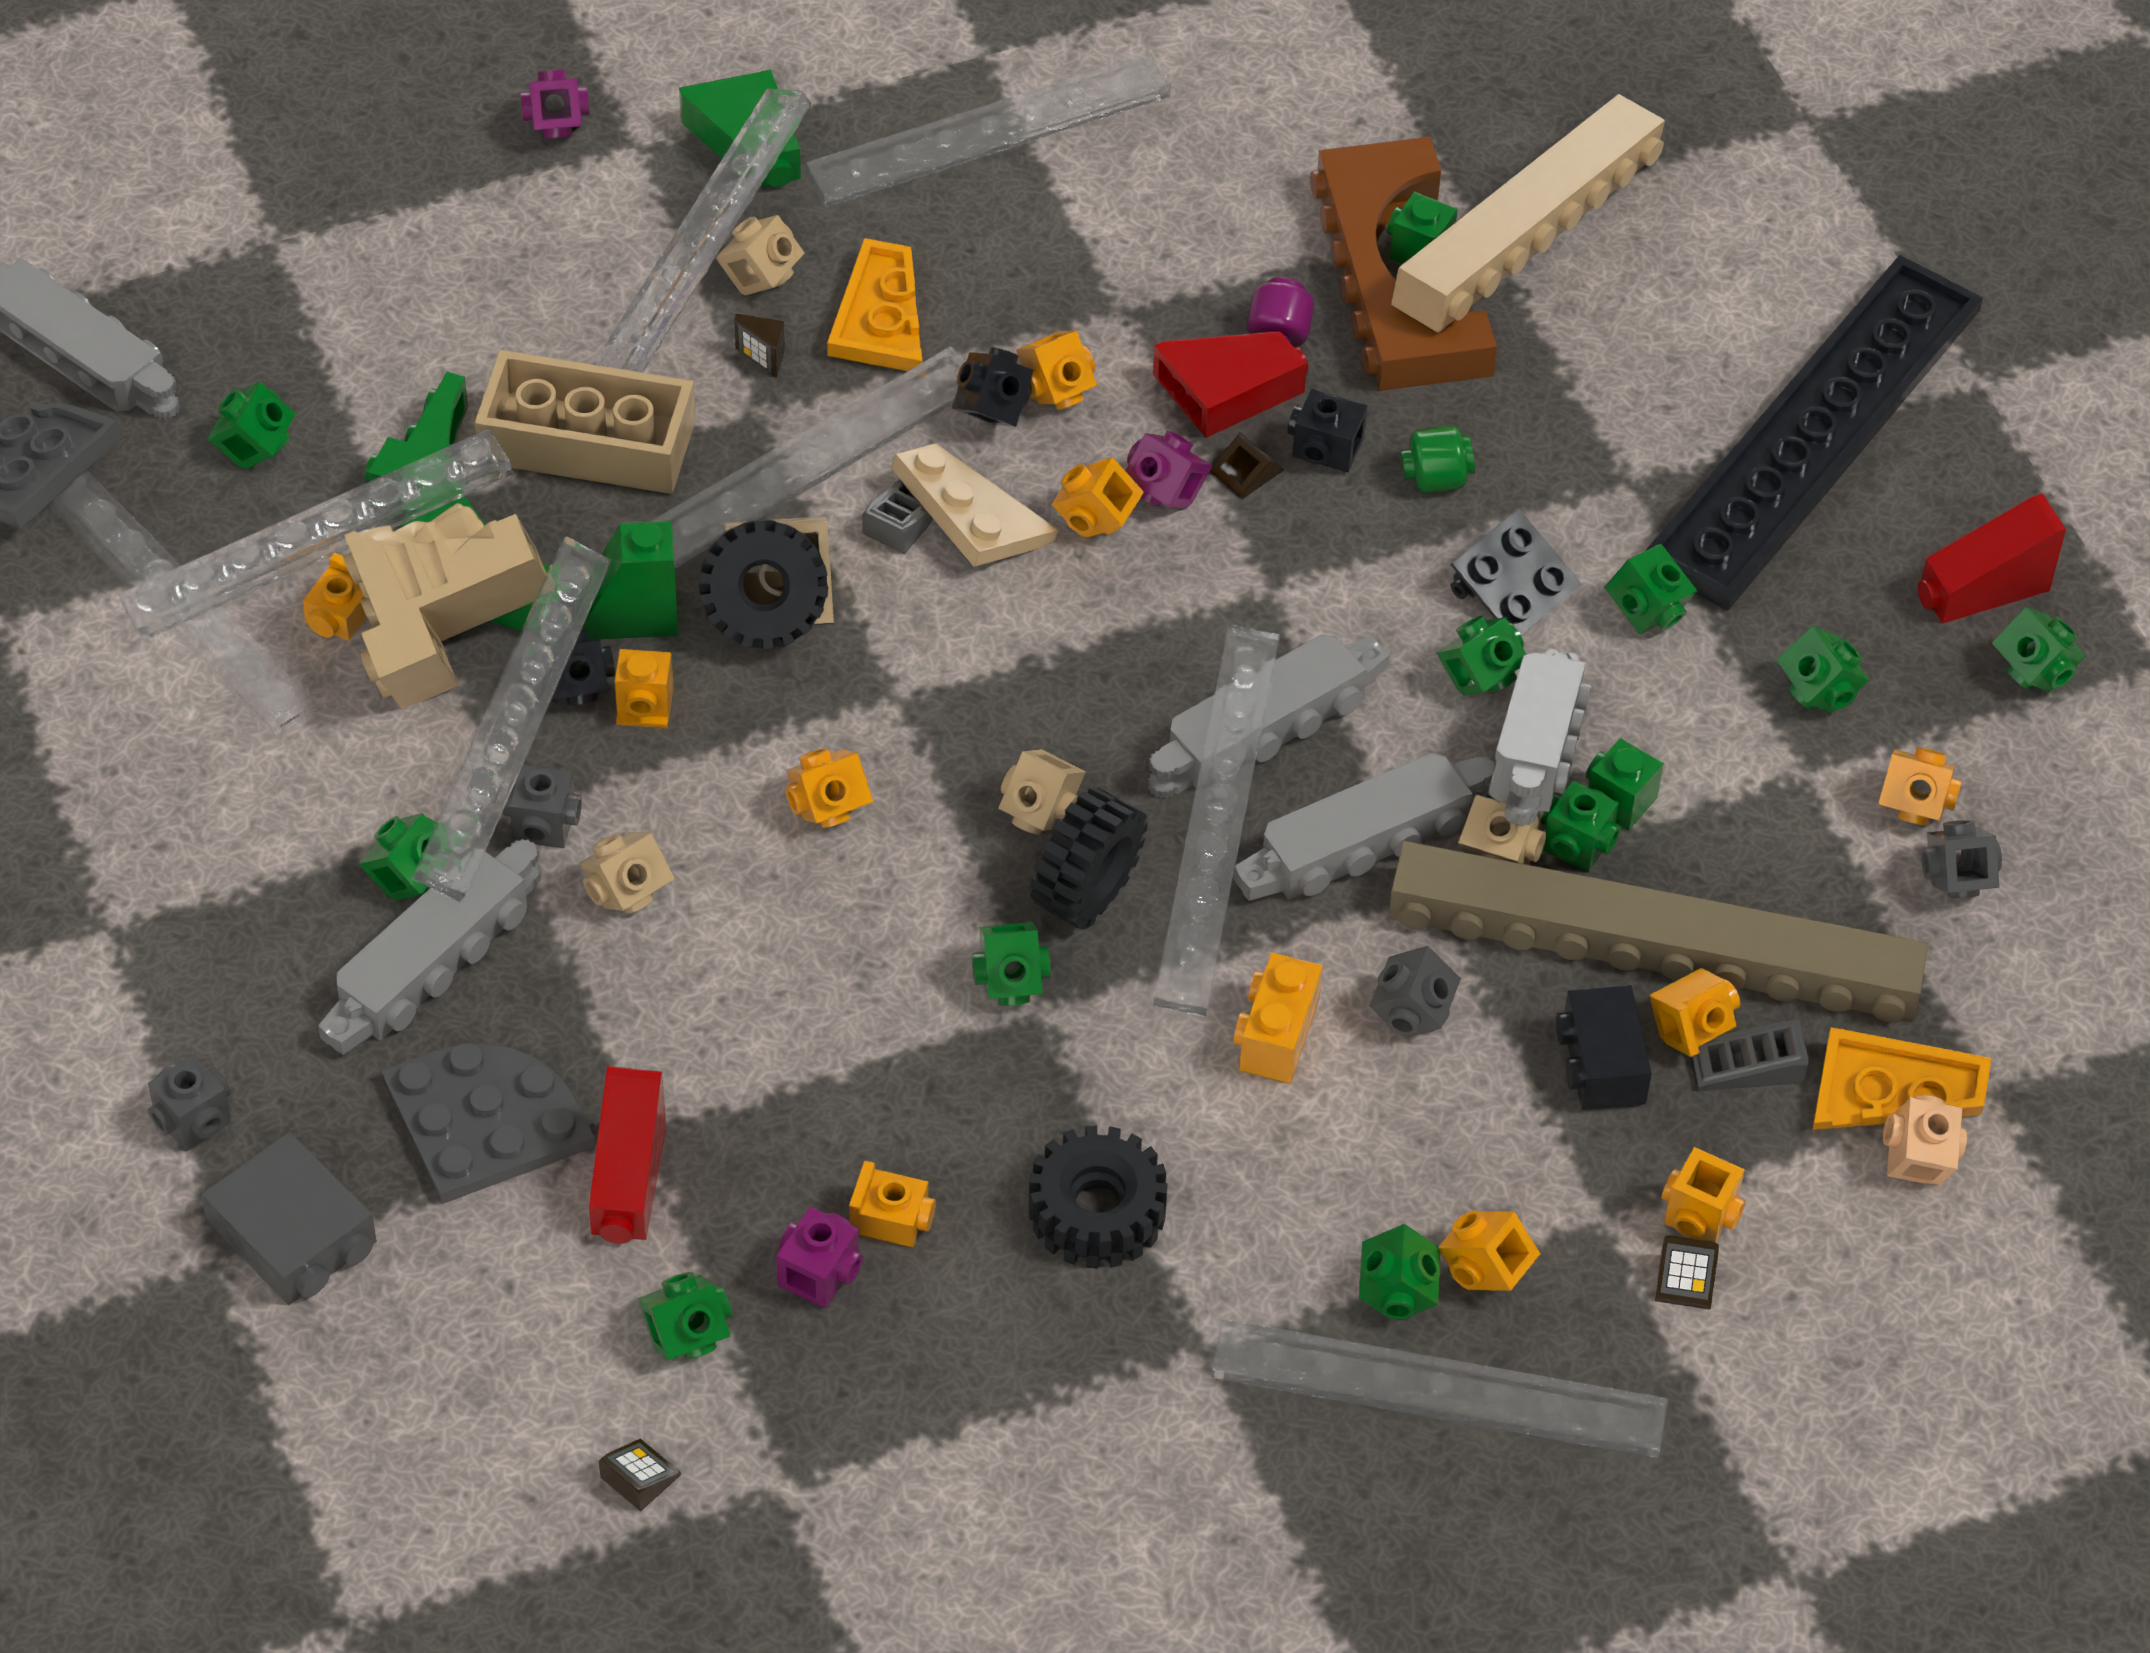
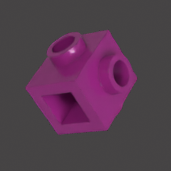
[520,69,590,139]
[1125,431,1213,509]
[776,1206,863,1309]

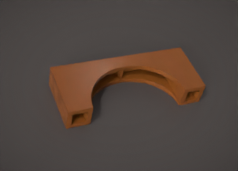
[1310,136,1497,391]

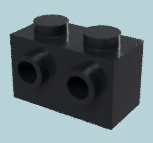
[1556,985,1652,1110]

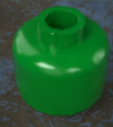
[1400,425,1475,494]

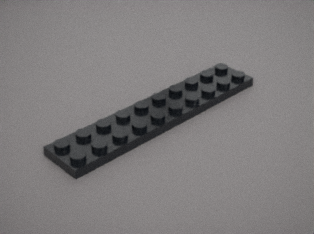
[1645,255,1983,611]

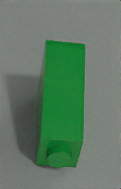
[679,70,801,188]
[574,521,678,640]

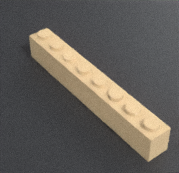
[1391,94,1665,333]

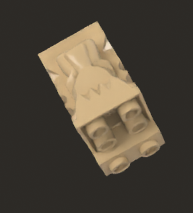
[343,503,555,709]

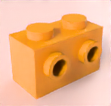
[1233,952,1323,1084]

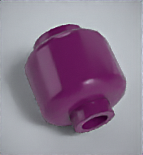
[1247,277,1314,347]

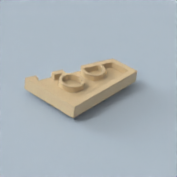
[891,443,1059,567]

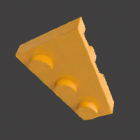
[827,238,922,374]
[1812,1027,1992,1130]

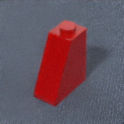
[1153,331,1309,438]
[1918,493,2066,624]
[589,1066,666,1244]

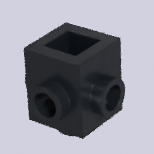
[951,347,1034,427]
[1287,389,1368,473]
[535,629,615,705]

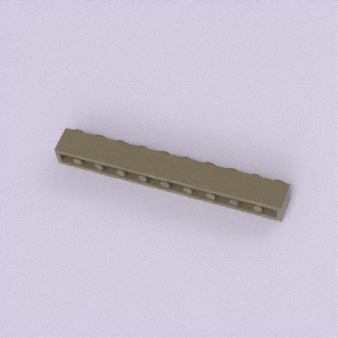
[1388,841,1929,1023]

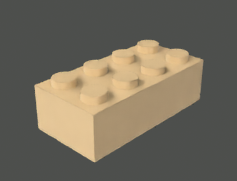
[474,350,696,494]

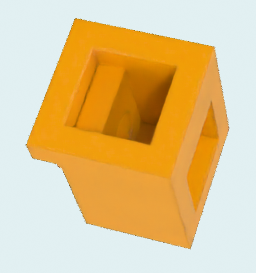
[303,552,367,641]
[615,649,674,728]
[1649,968,1741,1057]
[849,1160,936,1247]

